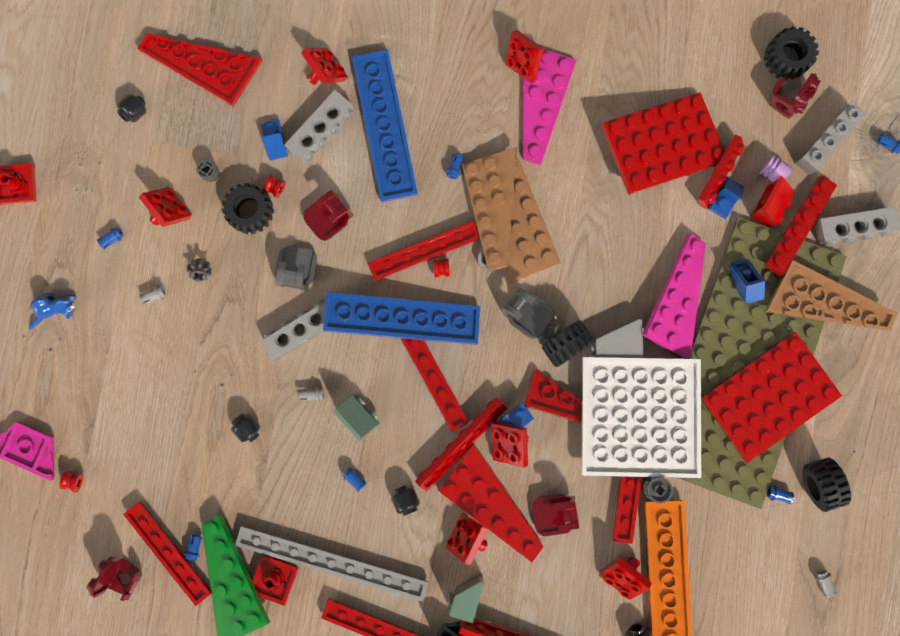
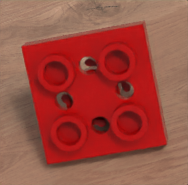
[505,30,544,83]
[301,48,348,85]
[0,163,37,205]
[139,187,192,227]
[491,421,529,468]
[445,513,488,565]
[252,554,300,606]
[599,557,652,600]

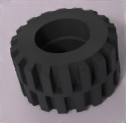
[764,26,819,80]
[222,183,274,234]
[542,320,595,367]
[802,457,851,512]

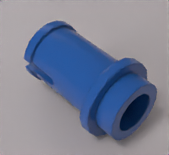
[877,133,900,154]
[446,153,463,179]
[97,227,123,249]
[342,467,366,492]
[767,485,794,504]
[184,535,202,561]

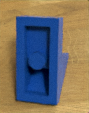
[260,119,288,161]
[709,177,744,219]

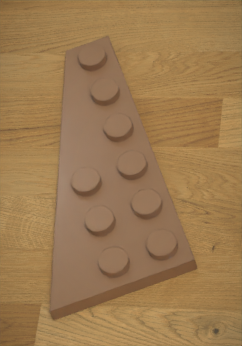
[462,147,517,272]
[507,159,561,284]
[765,260,898,331]

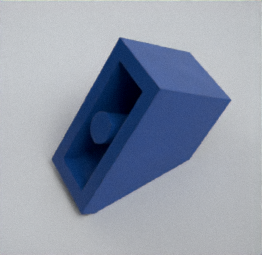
[730,259,765,304]
[498,403,534,427]

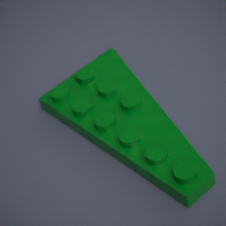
[202,514,270,636]

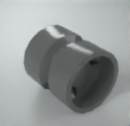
[642,477,673,503]

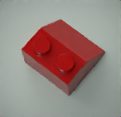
[751,176,794,228]

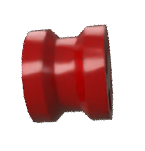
[263,174,286,198]
[433,258,450,278]
[59,470,84,493]

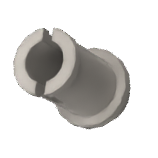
[139,285,166,305]
[299,387,324,402]
[816,570,837,597]

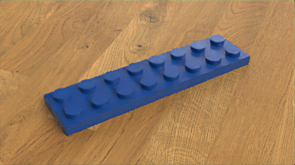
[352,50,418,203]
[323,292,480,345]

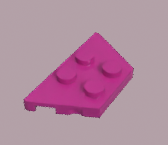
[0,422,55,481]

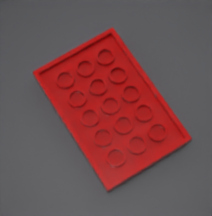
[600,92,725,196]
[701,332,842,463]

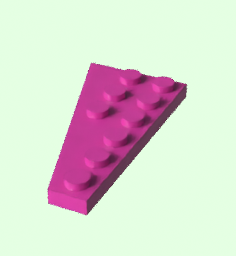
[523,49,577,165]
[642,234,706,359]

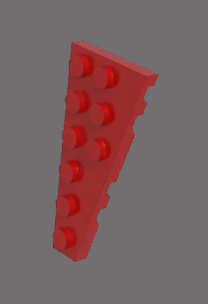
[137,33,263,107]
[439,445,543,562]

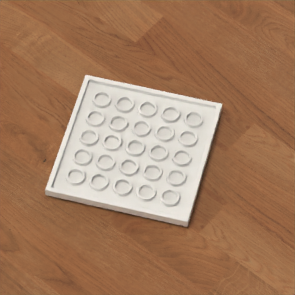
[582,357,701,478]

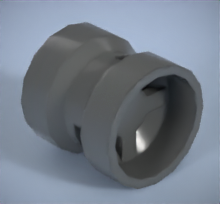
[196,159,220,182]

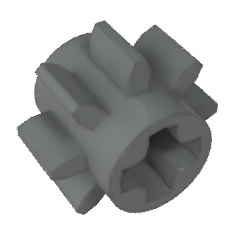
[186,258,212,282]

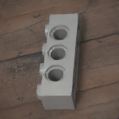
[284,90,354,164]
[795,102,866,175]
[814,207,900,246]
[261,300,326,361]

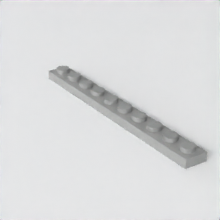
[235,525,429,602]

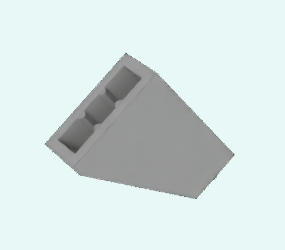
[590,320,643,358]

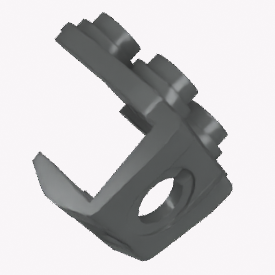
[275,246,317,291]
[503,287,554,339]

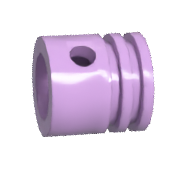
[759,155,793,182]

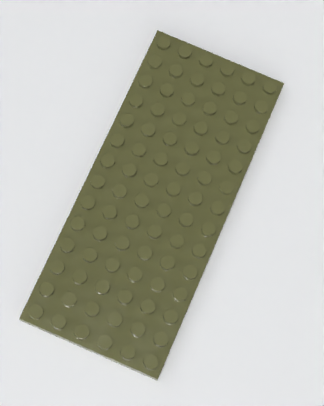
[676,217,847,509]

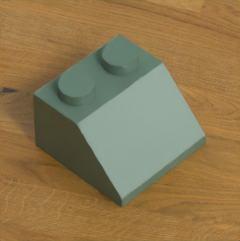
[333,395,380,441]
[447,575,484,623]

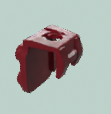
[769,73,821,119]
[303,190,353,241]
[532,494,580,536]
[86,556,142,601]

